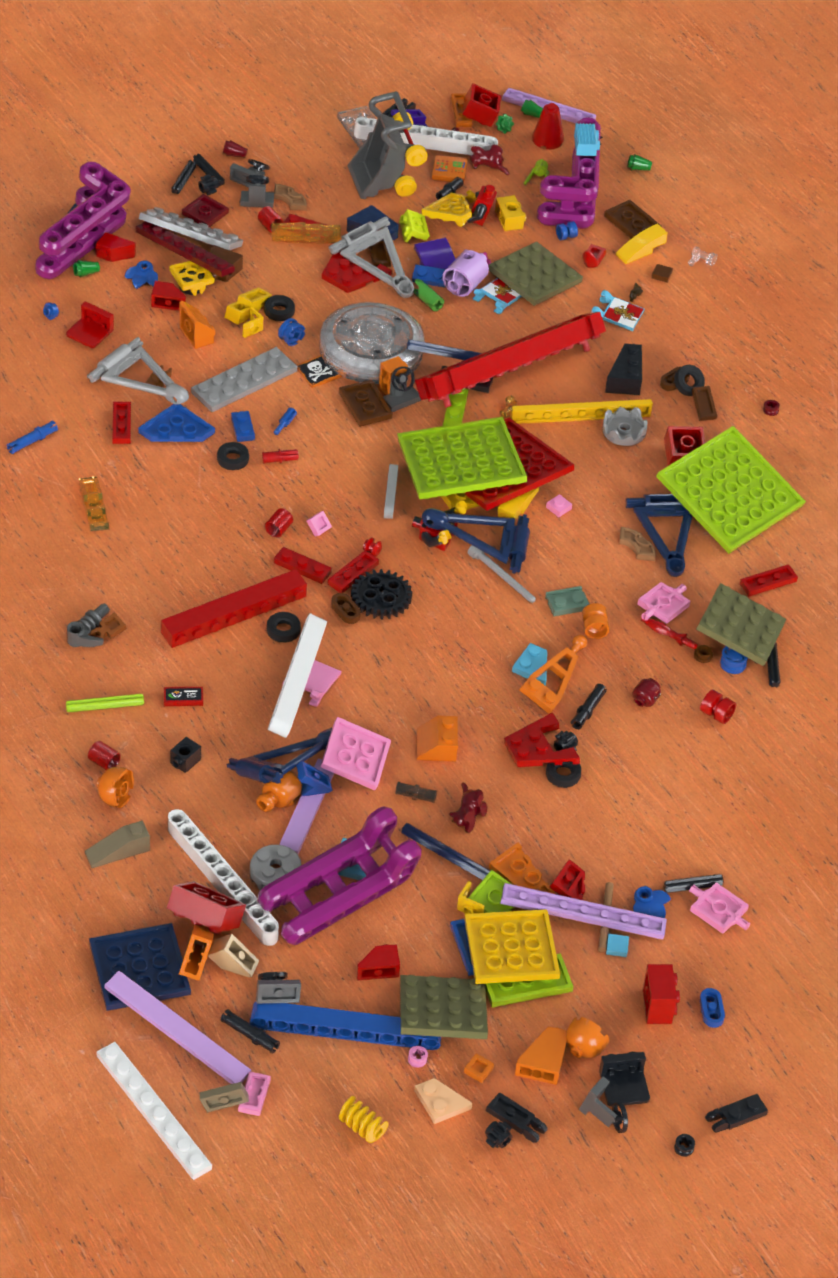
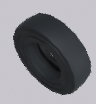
[264,295,295,321]
[674,364,705,396]
[217,442,250,470]
[267,612,301,643]
[546,761,581,788]

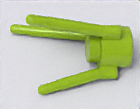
[524,159,550,185]

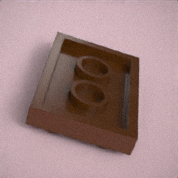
[604,200,662,239]
[339,379,393,427]

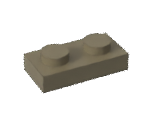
[200,1082,249,1113]

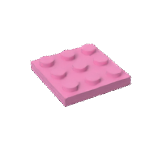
[320,717,391,790]

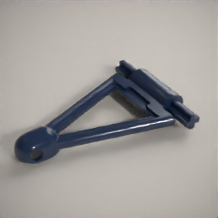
[626,494,693,577]
[422,508,530,574]
[227,728,332,783]

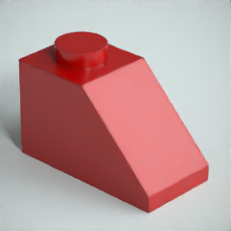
[96,232,136,262]
[151,281,186,311]
[357,944,400,981]

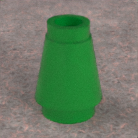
[521,99,543,118]
[627,154,652,171]
[73,260,100,277]

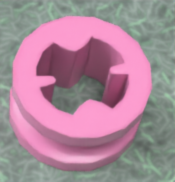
[408,1046,428,1068]

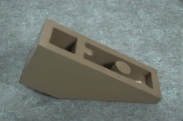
[85,820,150,868]

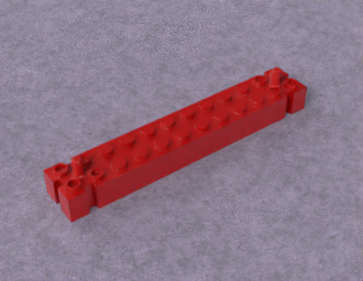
[415,312,606,408]

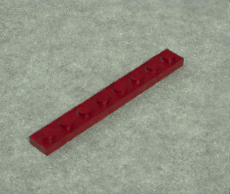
[136,221,235,277]

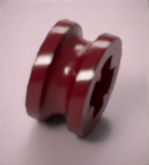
[763,400,780,416]

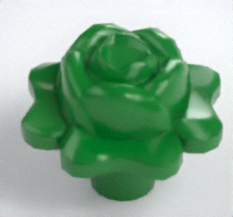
[495,114,514,134]

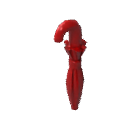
[641,618,698,649]

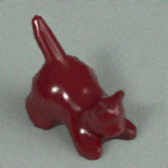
[470,144,510,175]
[449,782,488,833]

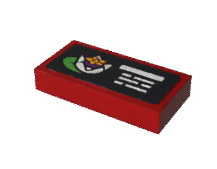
[164,687,203,707]

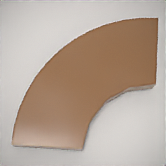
[274,184,307,211]
[619,527,656,561]

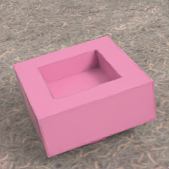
[546,494,572,517]
[306,511,332,537]

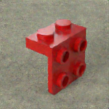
[66,301,114,348]

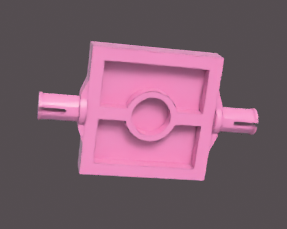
[637,582,691,624]
[689,883,750,934]

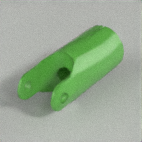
[413,279,444,311]

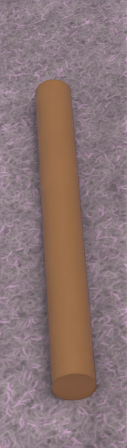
[598,882,614,953]

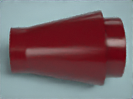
[223,140,248,158]

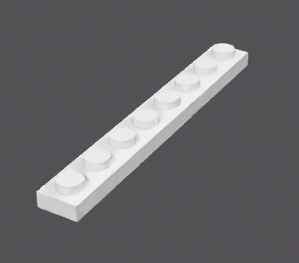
[97,1042,212,1180]

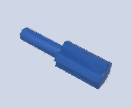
[274,408,297,435]

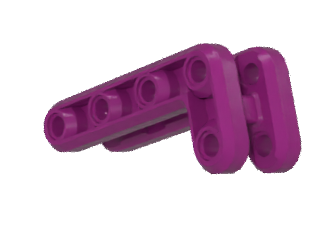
[537,117,601,229]
[35,162,131,279]
[258,806,422,945]

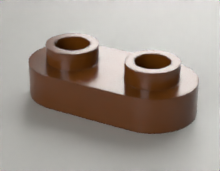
[660,367,690,391]
[331,593,361,624]

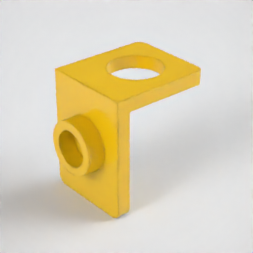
[243,307,263,338]
[457,881,485,914]

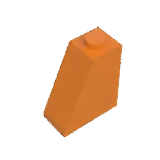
[179,924,214,981]
[515,1026,567,1085]

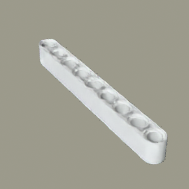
[354,117,498,155]
[267,613,327,738]
[168,809,279,946]

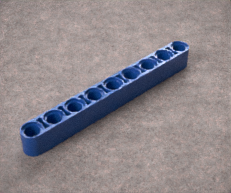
[250,1001,441,1050]

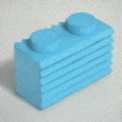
[574,123,600,156]

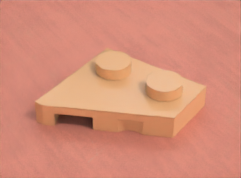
[414,1078,472,1124]

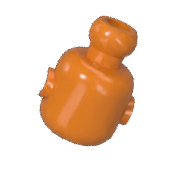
[256,770,302,812]

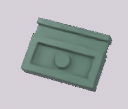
[545,586,589,616]

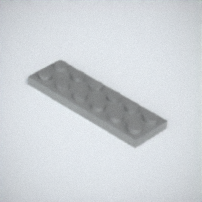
[139,207,243,250]
[191,347,297,412]

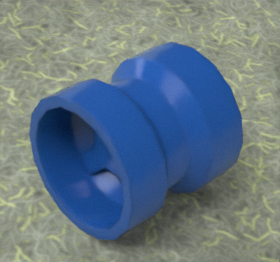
[556,221,578,241]

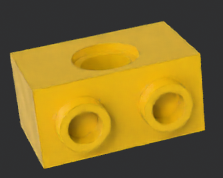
[495,195,526,231]

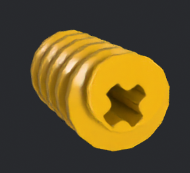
[339,1096,388,1143]

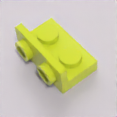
[399,209,430,243]

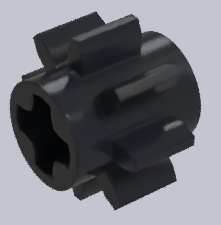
[198,174,219,196]
[554,731,578,751]
[485,1121,512,1148]

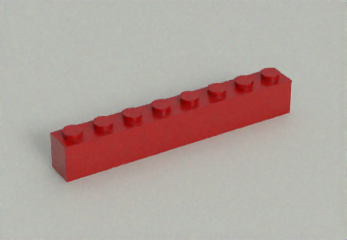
[161,569,307,648]

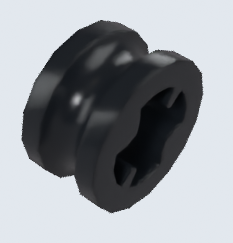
[674,1134,695,1157]

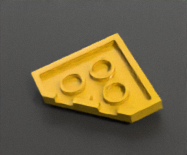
[422,193,472,224]

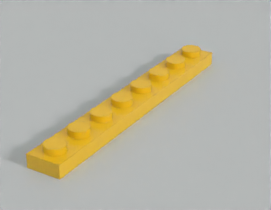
[511,399,653,424]

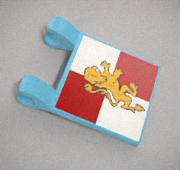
[473,278,522,314]
[591,290,644,331]

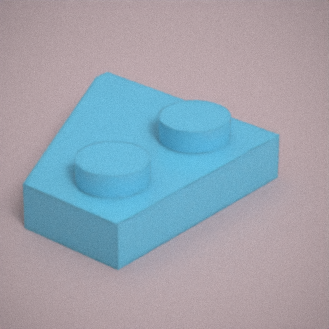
[512,643,547,685]

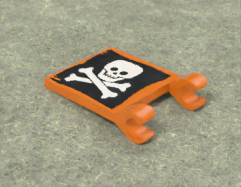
[297,353,353,388]

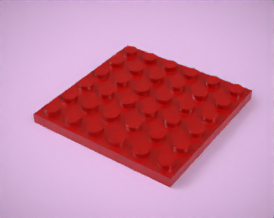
[463,418,575,511]

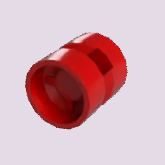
[700,689,737,724]

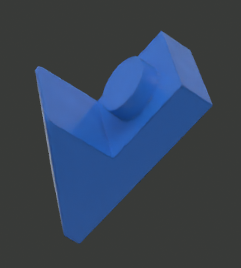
[296,761,333,796]

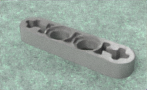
[384,464,399,519]

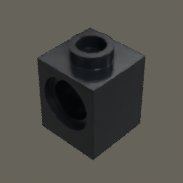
[170,737,201,773]

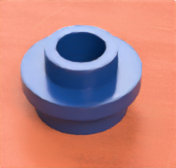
[43,302,59,320]

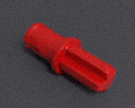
[262,449,299,464]

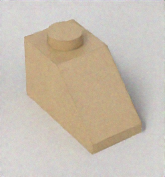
[208,934,259,977]

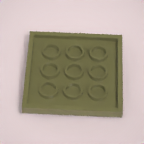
[488,241,583,306]
[696,583,786,666]
[400,975,488,1039]

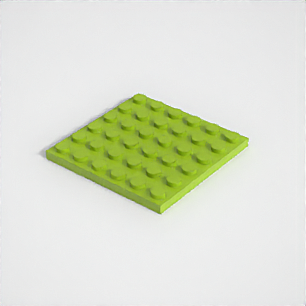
[397,417,527,500]
[656,426,806,554]

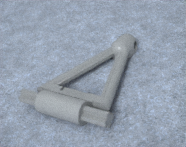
[328,216,414,298]
[87,337,189,404]

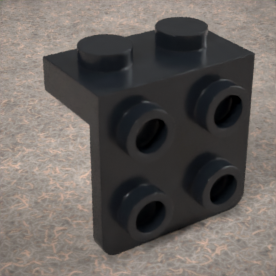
[599,1052,650,1107]

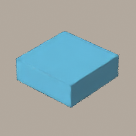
[606,934,629,957]

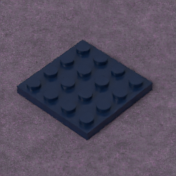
[89,923,191,1011]

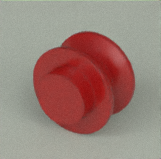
[363,537,382,557]

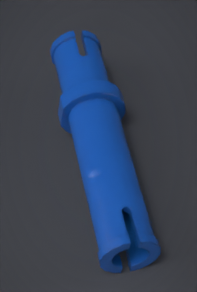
[6,420,58,454]

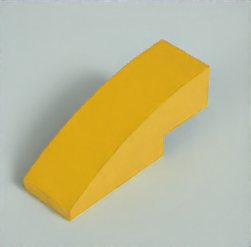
[616,223,668,264]
[224,287,272,325]
[498,487,539,523]

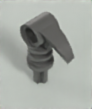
[67,603,110,647]

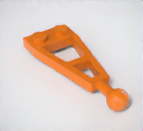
[519,635,587,714]

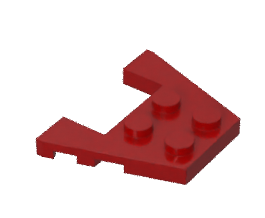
[321,251,392,293]
[504,713,580,767]

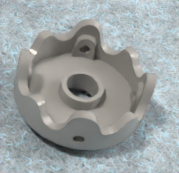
[602,407,648,446]
[250,845,302,891]

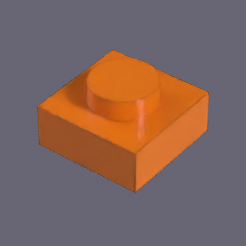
[464,1053,494,1083]

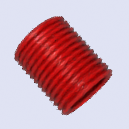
[258,206,283,233]
[265,508,294,538]
[88,741,121,770]

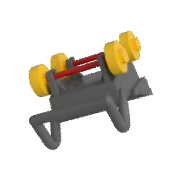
[347,91,428,199]

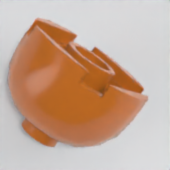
[96,767,134,808]
[566,1017,610,1058]

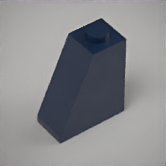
[347,205,399,241]

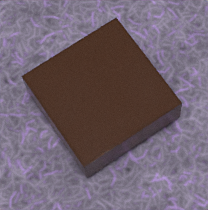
[652,264,673,283]

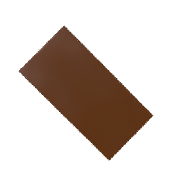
[369,241,391,267]
[692,386,717,421]

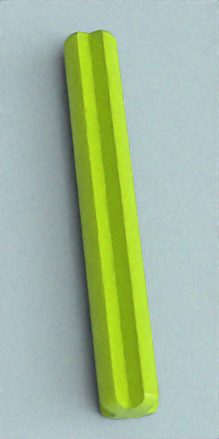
[66,694,144,712]

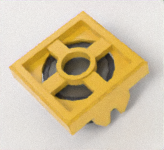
[169,261,215,296]

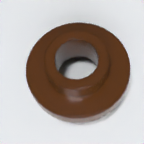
[694,645,713,663]

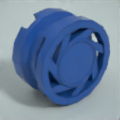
[278,318,305,346]
[720,646,748,674]

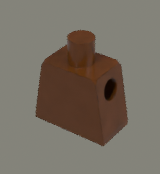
[210,245,243,282]

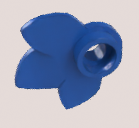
[125,261,158,289]
[633,886,671,918]

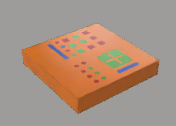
[432,155,468,182]

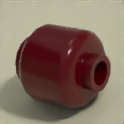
[632,678,661,707]

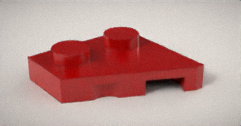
[549,859,585,900]

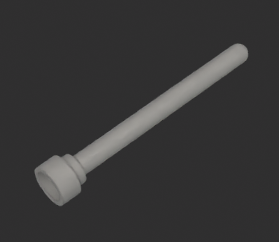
[467,545,536,603]

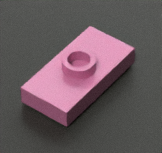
[238,1071,271,1116]

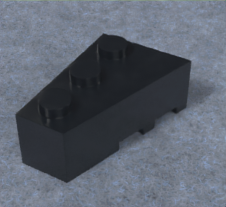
[605,343,642,395]

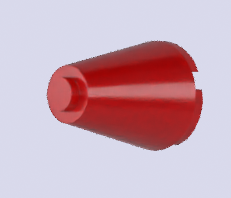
[532,103,564,150]

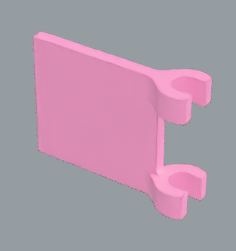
[282,660,341,707]

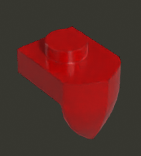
[583,244,607,268]

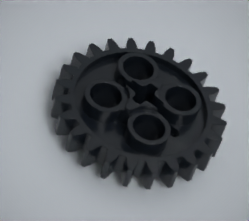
[351,569,412,620]

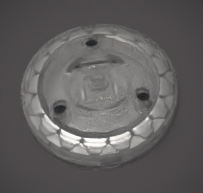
[319,302,425,384]

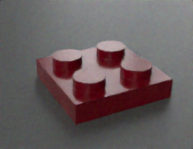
[182,194,229,228]

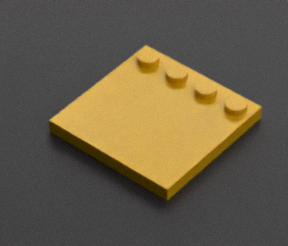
[464,909,560,984]

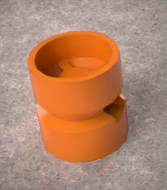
[582,603,609,639]

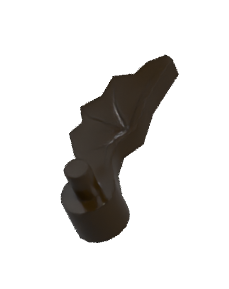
[629,283,643,302]

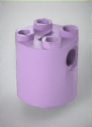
[442,249,489,297]

